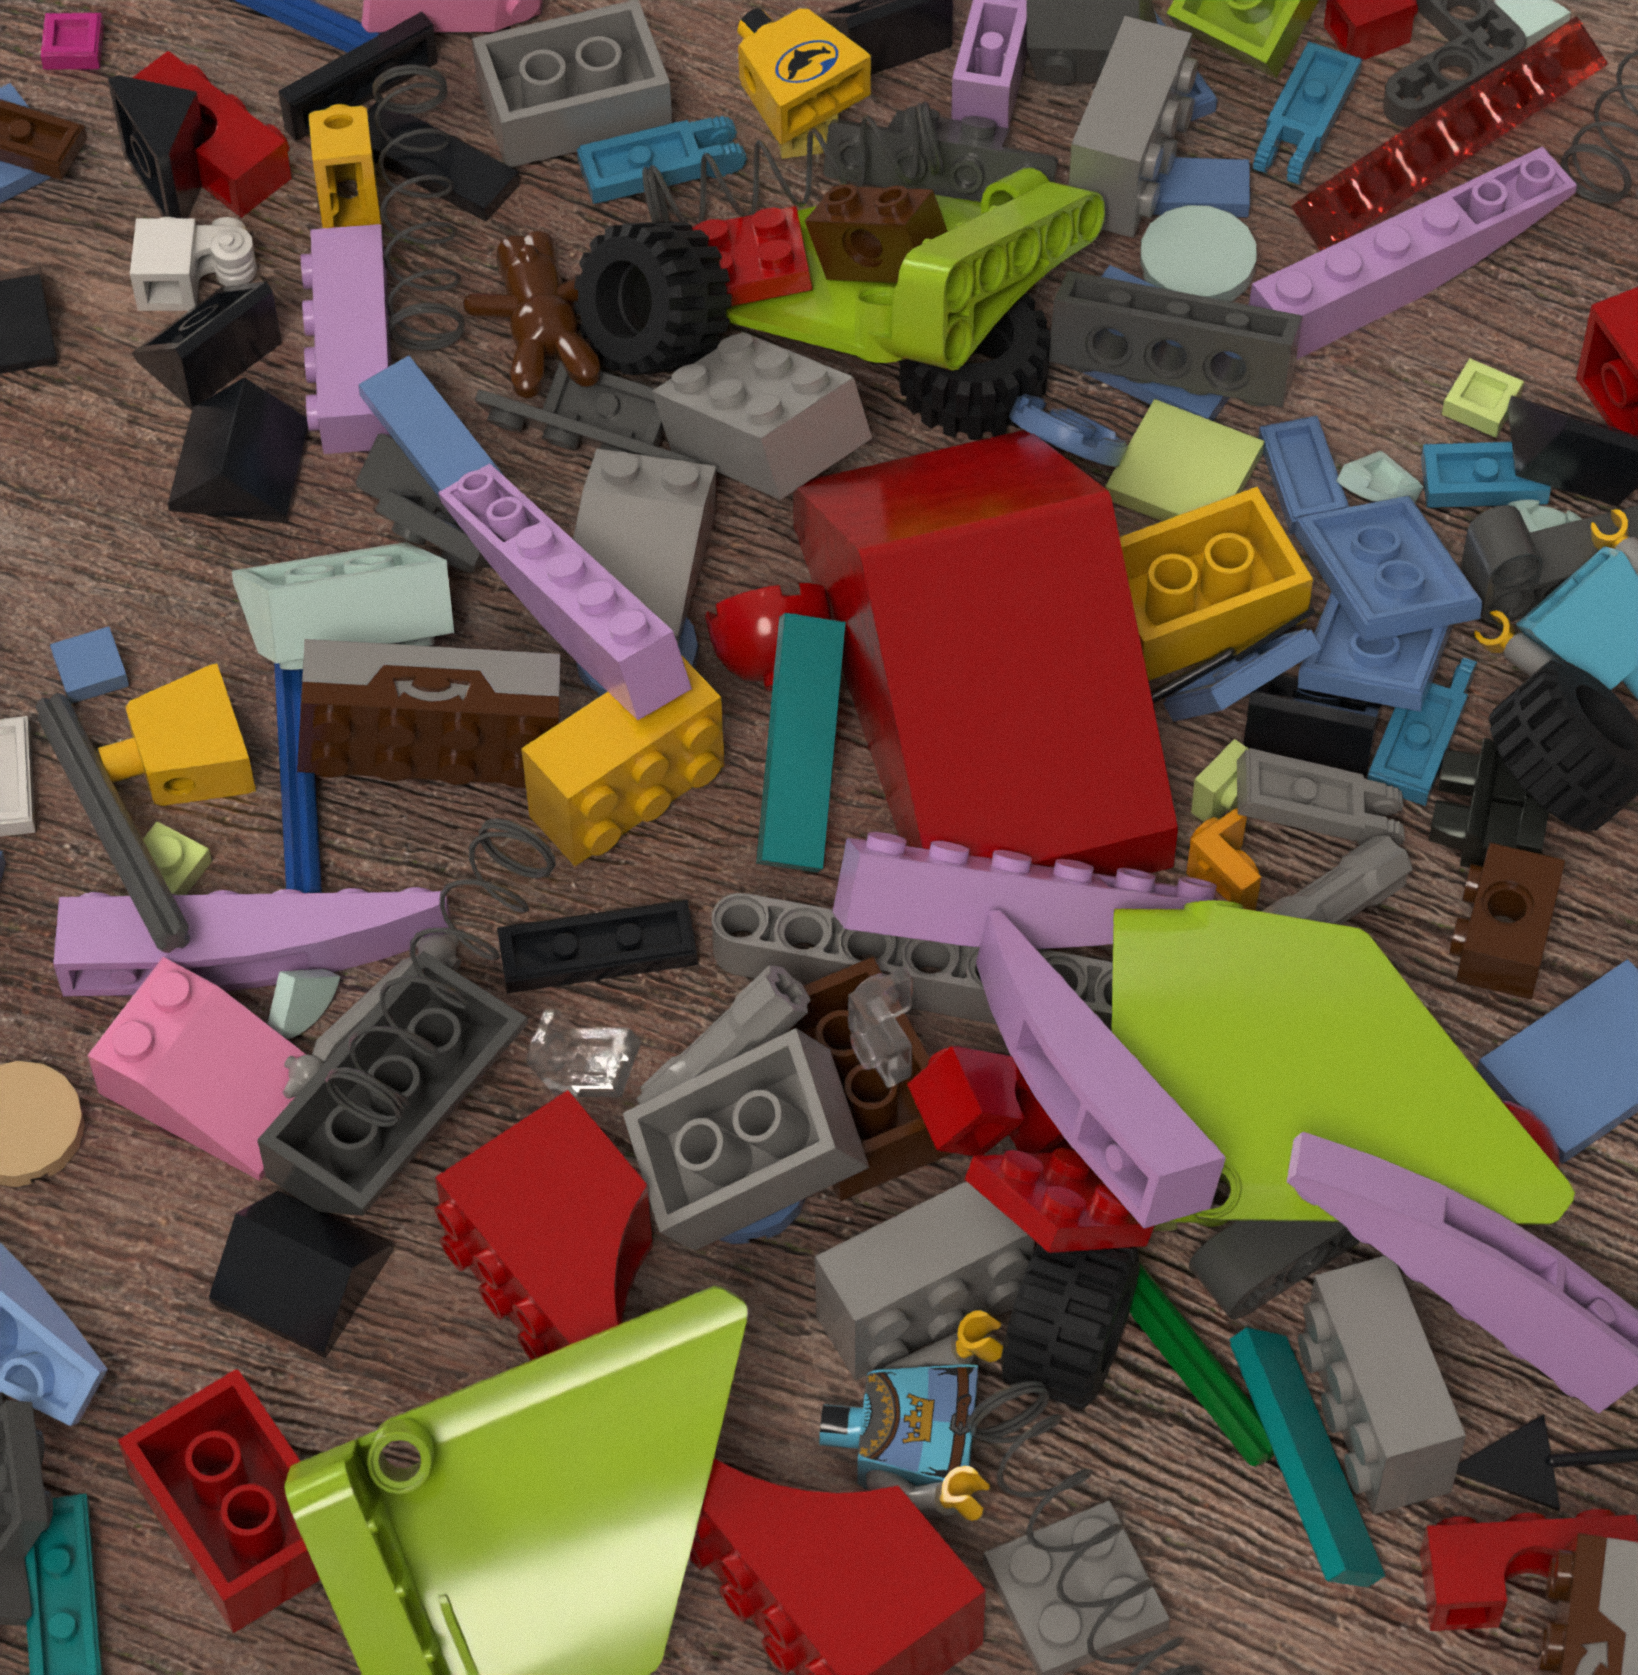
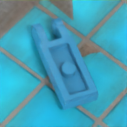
[1253,41,1362,185]
[577,115,747,204]
[1367,657,1477,806]

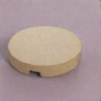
[0,1061,85,1187]

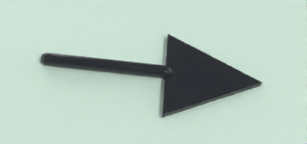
[1151,607,1315,704]
[1456,1414,1638,1511]

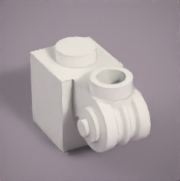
[130,217,257,311]

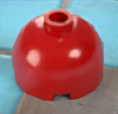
[705,583,832,691]

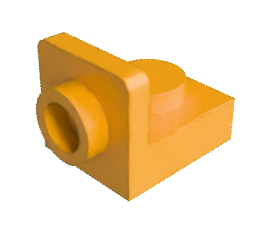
[1186,808,1261,911]

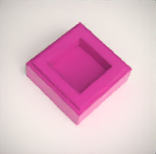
[40,13,104,70]

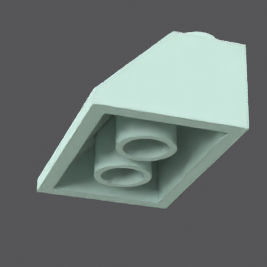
[232,542,454,670]

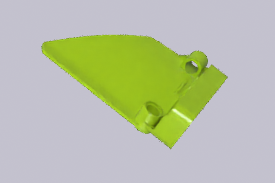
[725,168,1105,371]
[1112,900,1575,1231]
[285,1286,748,1675]

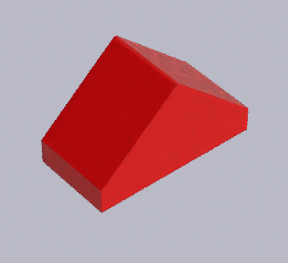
[793,430,1178,877]

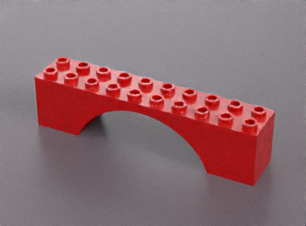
[434,1090,986,1675]

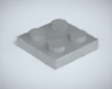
[983,1501,1170,1675]

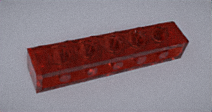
[1291,16,1608,251]

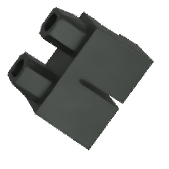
[1428,738,1549,868]

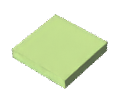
[1105,399,1264,521]

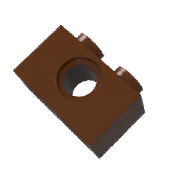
[805,184,948,283]
[1449,842,1566,1000]

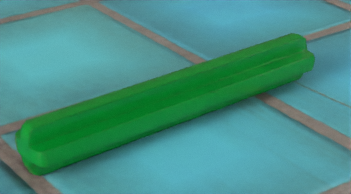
[1129,1262,1275,1467]

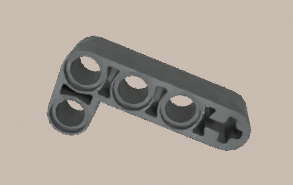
[1461,505,1638,624]
[1189,1221,1360,1320]

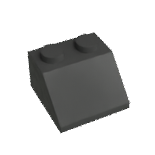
[1026,0,1158,85]

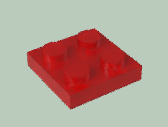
[692,206,813,306]
[964,1148,1155,1253]

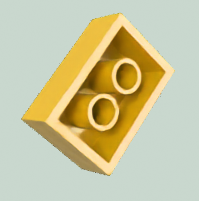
[1120,487,1313,681]
[521,655,725,866]

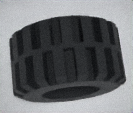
[574,221,732,375]
[899,293,1050,439]
[1489,659,1638,832]
[1001,1244,1140,1410]

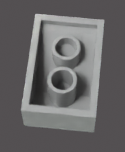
[573,448,716,644]

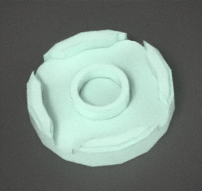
[1140,205,1256,302]

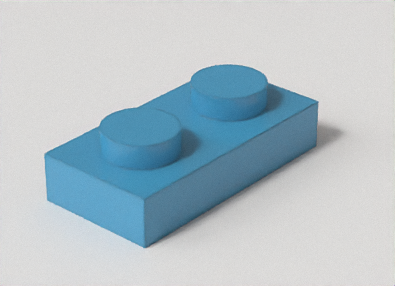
[1421,442,1551,508]

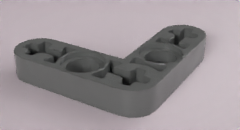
[1383,0,1526,128]

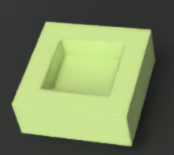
[1442,358,1524,438]
[1191,739,1249,822]
[143,822,212,895]

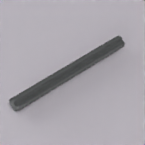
[35,693,191,953]

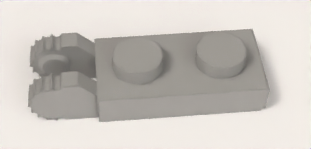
[1237,748,1405,846]

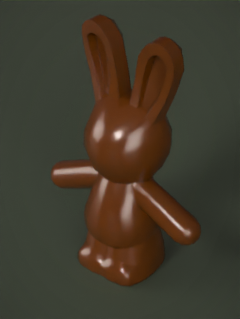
[463,231,601,399]

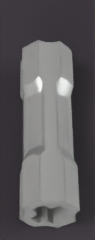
[1261,835,1413,925]
[636,965,811,1104]

